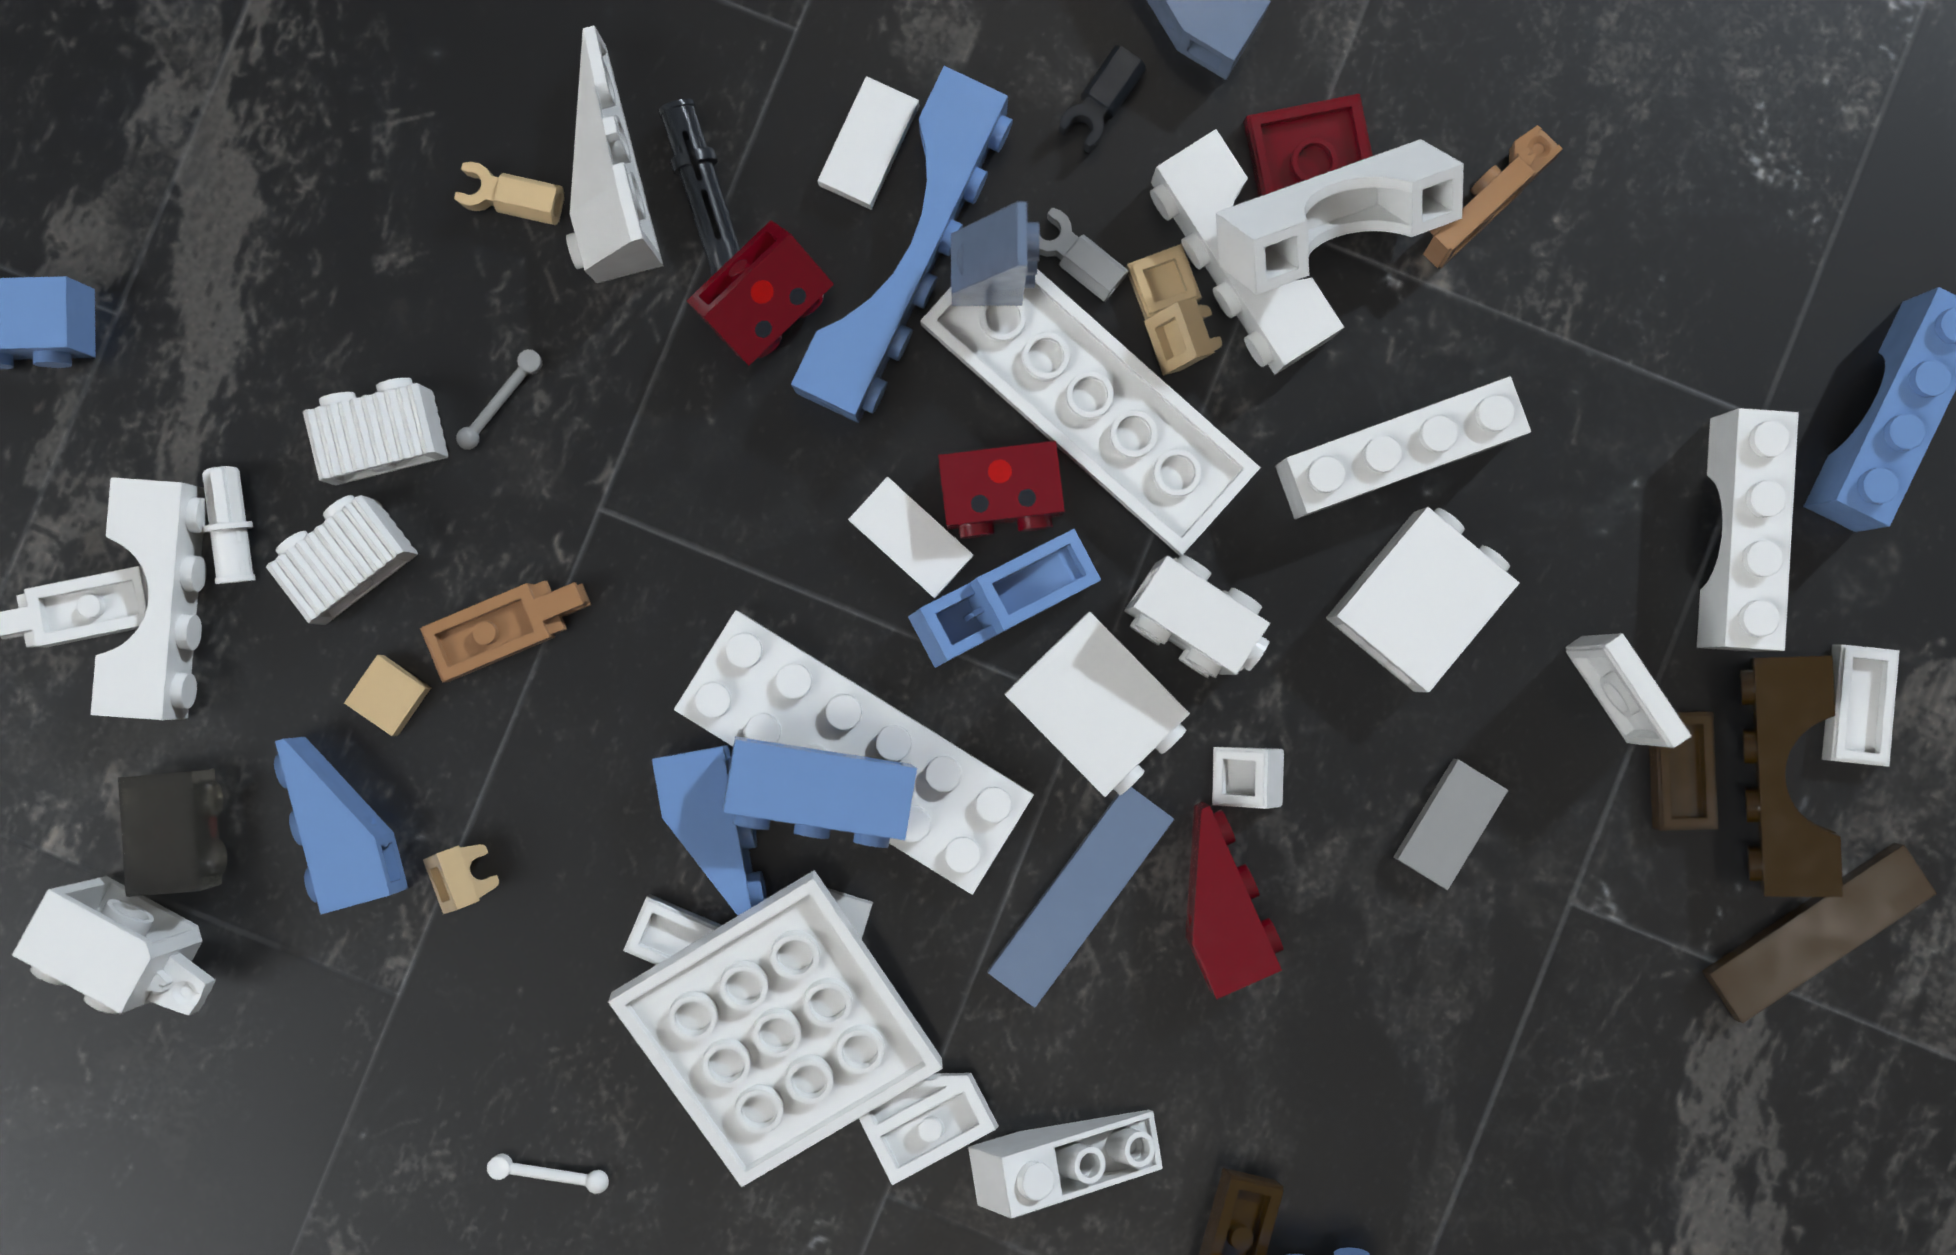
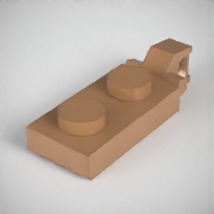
[1423,125,1562,268]
[420,581,591,683]

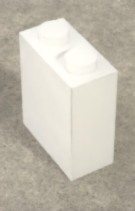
[1326,507,1519,693]
[1004,612,1190,797]

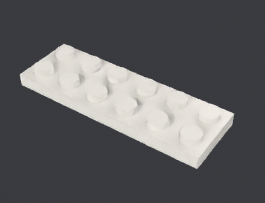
[920,269,1261,556]
[674,610,1034,895]

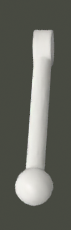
[487,1154,609,1194]

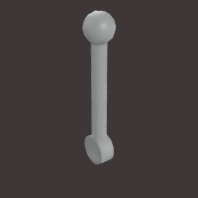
[456,349,543,450]

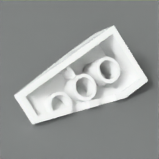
[566,26,663,283]

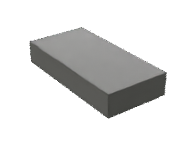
[1393,759,1508,890]

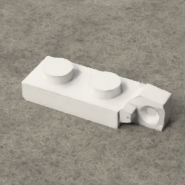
[0,566,148,647]

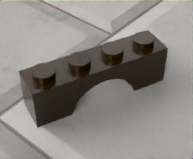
[1740,656,1843,897]

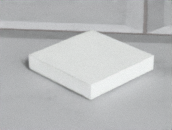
[1565,633,1691,748]

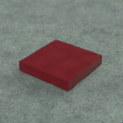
[1244,93,1373,197]

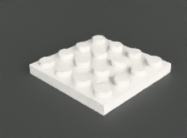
[608,870,943,1187]

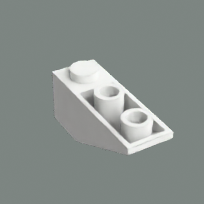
[968,1110,1163,1219]

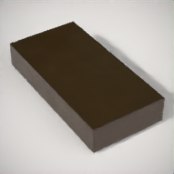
[1649,711,1718,831]

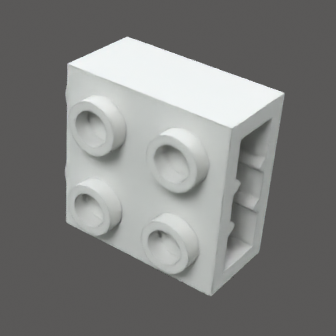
[1124,554,1270,678]

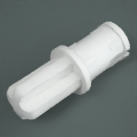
[202,466,256,584]

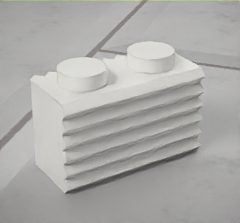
[303,378,449,485]
[266,495,418,625]

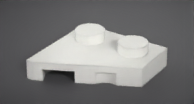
[859,1073,999,1185]

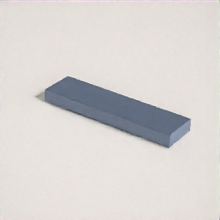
[988,787,1174,1008]

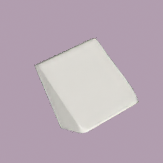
[1212,747,1284,809]

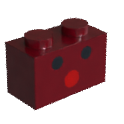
[687,220,834,365]
[938,441,1065,539]

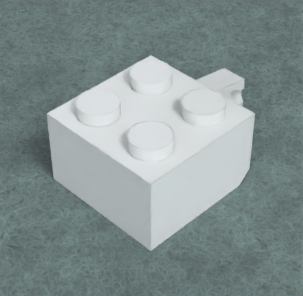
[12,876,216,1016]

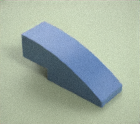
[908,529,1101,668]

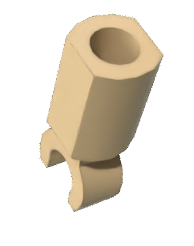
[454,162,564,225]

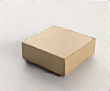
[1126,244,1202,320]
[344,655,431,736]

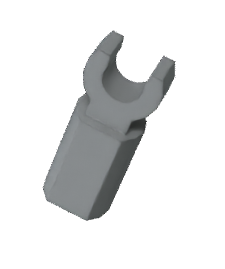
[1039,208,1129,302]

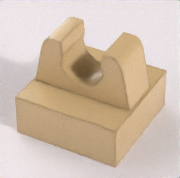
[1144,297,1222,375]
[423,844,499,914]

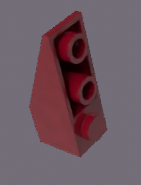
[1185,802,1284,999]

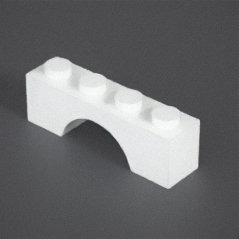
[1150,129,1344,375]
[1216,139,1464,295]
[1275,376,1531,520]
[1697,408,1799,652]
[91,477,209,720]

